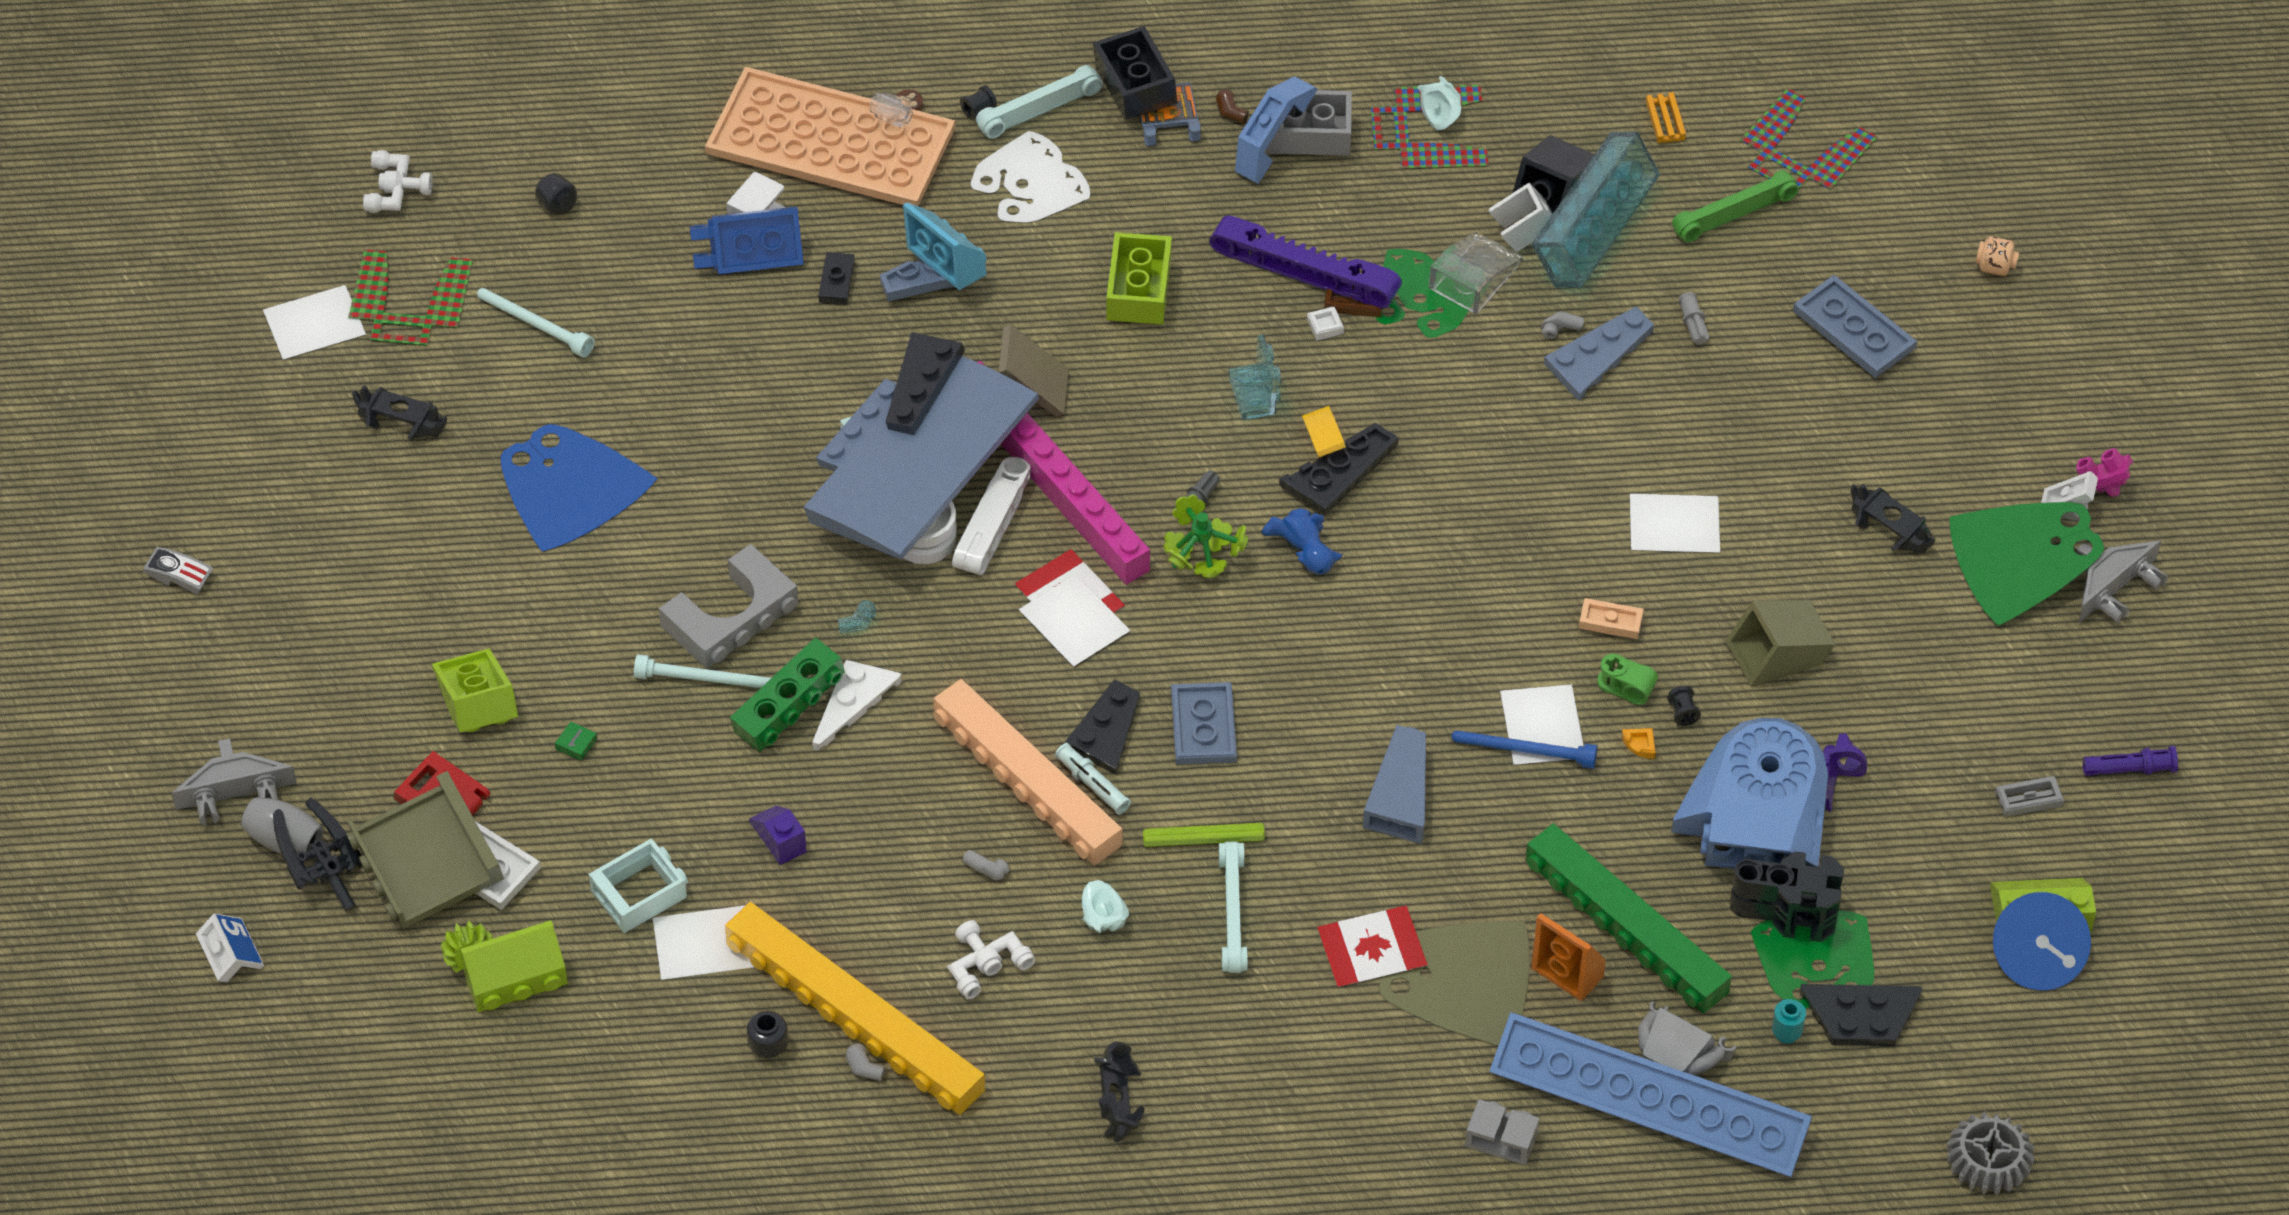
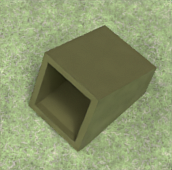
[1726,599,1835,686]

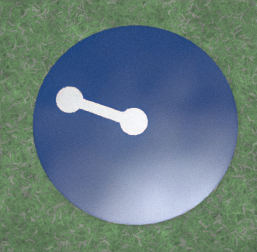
[1993,892,2091,990]

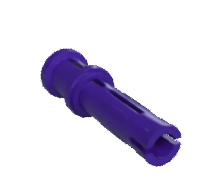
[2082,745,2178,776]

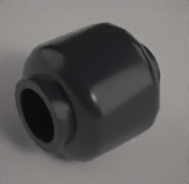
[535,173,577,215]
[746,1011,789,1058]

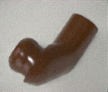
[1216,90,1249,124]

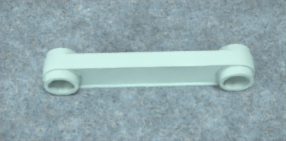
[976,65,1103,139]
[1219,842,1247,973]

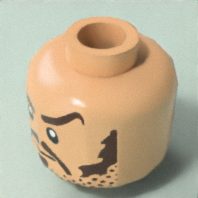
[1975,236,2019,276]

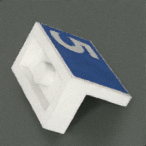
[196,913,264,982]

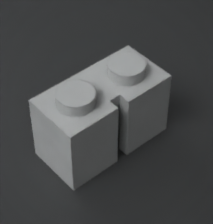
[1465,1099,1539,1166]

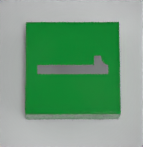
[555,722,597,761]

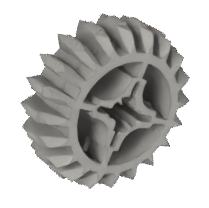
[1947,1111,2034,1196]

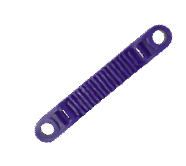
[1209,215,1402,308]

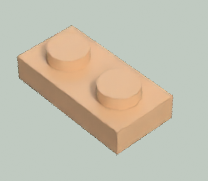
[1579,598,1644,639]

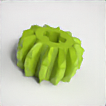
[441,921,493,973]

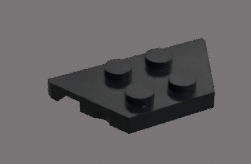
[1800,984,1922,1046]

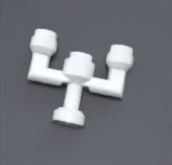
[363,150,432,213]
[947,920,1036,999]

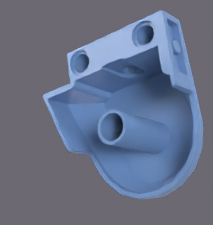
[1671,718,1828,869]

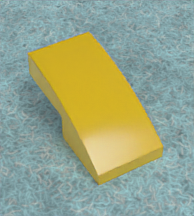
[1302,406,1346,457]

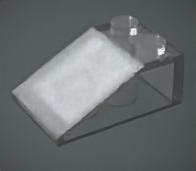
[1429,231,1523,314]

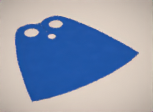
[501,424,657,552]

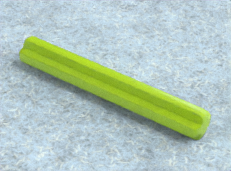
[1143,823,1265,847]

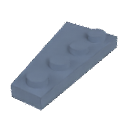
[1544,306,1654,401]

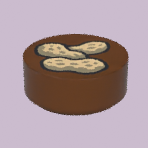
[895,89,923,111]

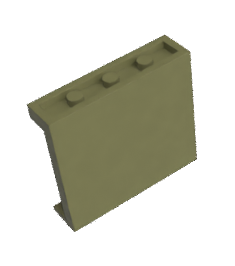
[346,771,504,929]

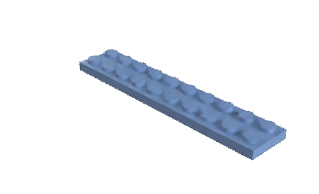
[1489,1012,1813,1178]

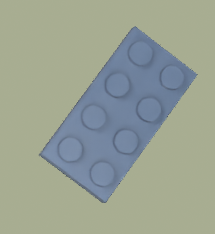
[1793,275,1917,378]

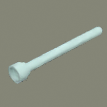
[477,288,595,358]
[634,654,771,688]

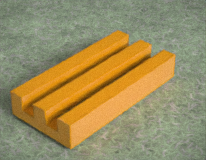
[1646,92,1686,143]

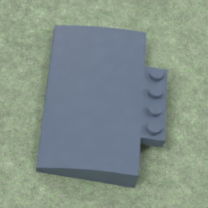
[804,356,1039,560]

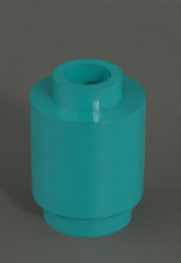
[1772,999,1806,1043]

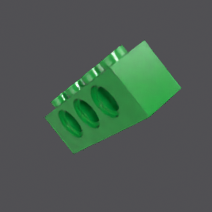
[730,637,845,753]

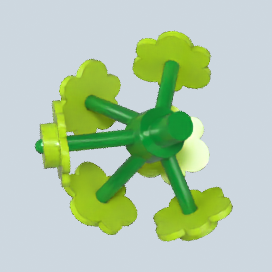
[1163,494,1248,578]

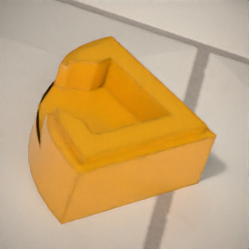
[1621,728,1656,759]

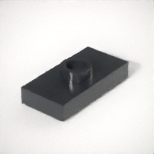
[818,252,855,305]

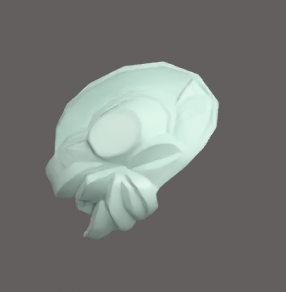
[1417,76,1461,130]
[1082,880,1129,933]

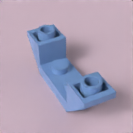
[1235,76,1318,184]

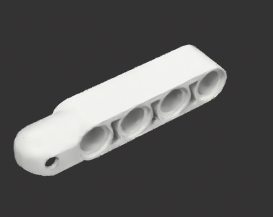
[952,457,1031,576]

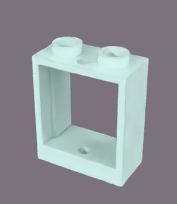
[589,838,688,933]

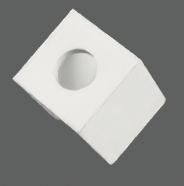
[726,172,785,214]
[1489,183,1558,252]

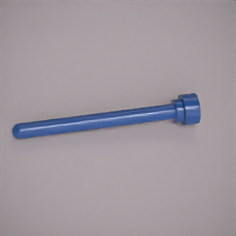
[1451,731,1598,769]

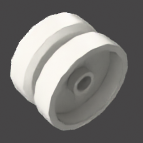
[903,501,957,564]

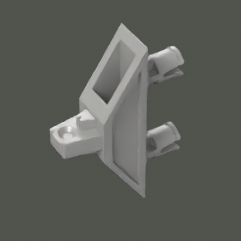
[2076,540,2169,624]
[172,739,297,825]

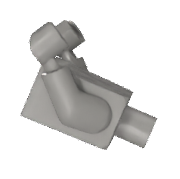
[1638,1001,1736,1076]

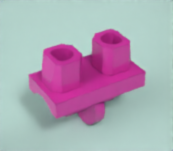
[2076,448,2133,497]

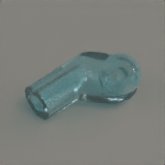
[837,600,876,633]

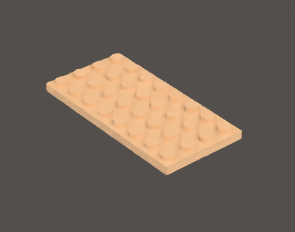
[705,67,955,206]

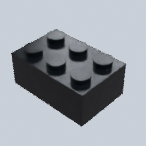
[1093,26,1178,120]

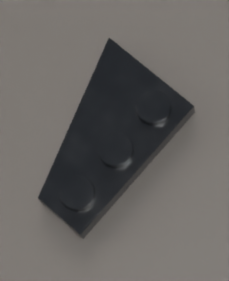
[1065,679,1140,775]

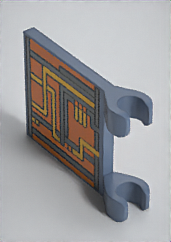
[1140,82,1201,146]

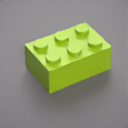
[1106,232,1172,325]

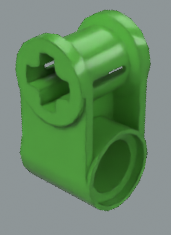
[1597,654,1658,705]

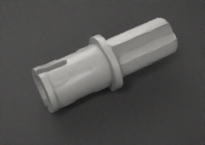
[1678,292,1709,345]

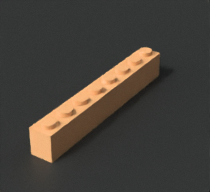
[933,679,1122,866]

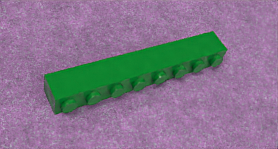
[1525,823,1732,1014]

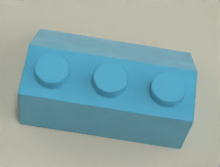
[903,202,987,290]

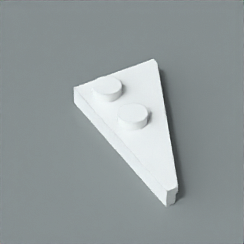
[812,660,902,751]

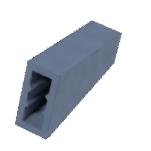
[1363,725,1426,844]

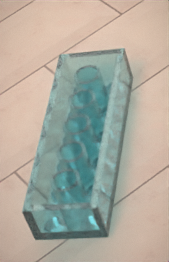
[1532,131,1660,287]

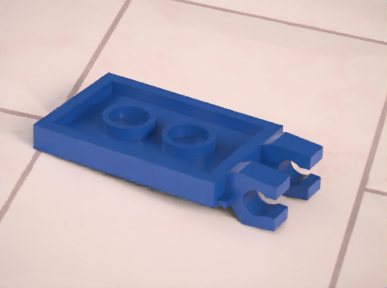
[689,207,804,274]

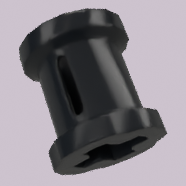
[960,85,997,120]
[1667,686,1701,726]

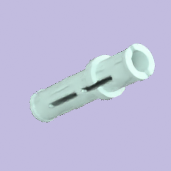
[1055,743,1131,815]

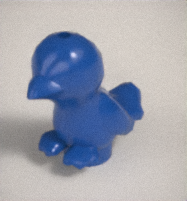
[1261,509,1343,575]

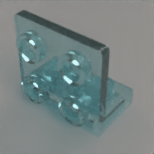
[1228,334,1281,420]

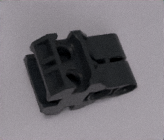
[1729,851,1844,942]

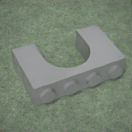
[659,544,798,669]

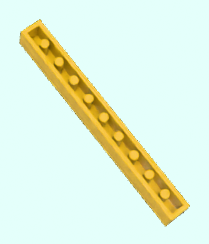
[725,902,985,1115]

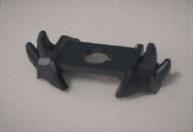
[352,385,447,440]
[1850,484,1935,554]
[1094,1041,1145,1142]

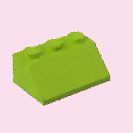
[1990,878,2096,933]
[461,920,568,1012]

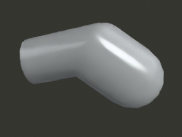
[1541,311,1584,339]
[963,850,1009,881]
[846,1043,886,1081]

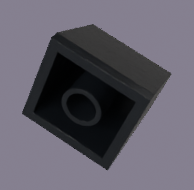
[1512,135,1600,228]

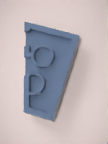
[880,260,954,301]

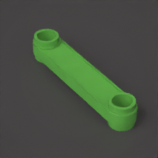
[1672,170,1799,243]

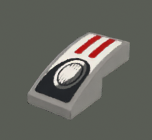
[142,547,213,595]

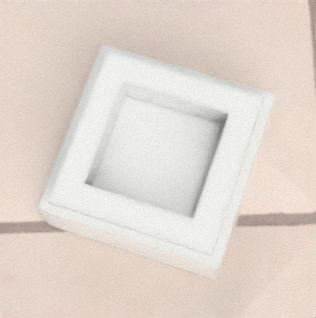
[1307,307,1344,341]

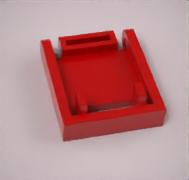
[394,751,490,816]

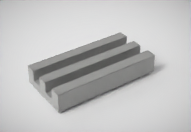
[1995,776,2064,817]

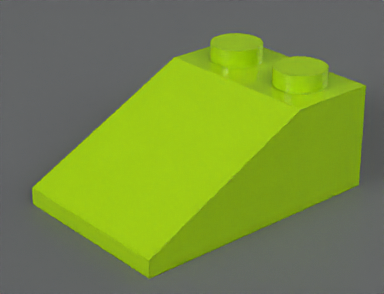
[432,648,518,733]

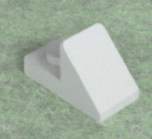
[2041,471,2098,522]

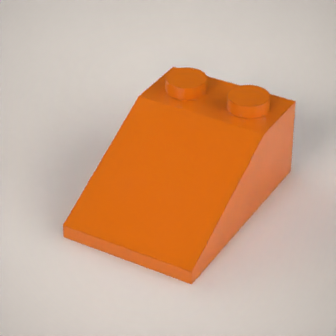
[1531,913,1606,1002]

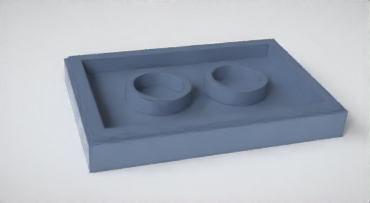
[1171,682,1237,765]

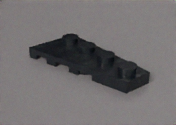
[885,332,965,435]
[1279,423,1399,515]

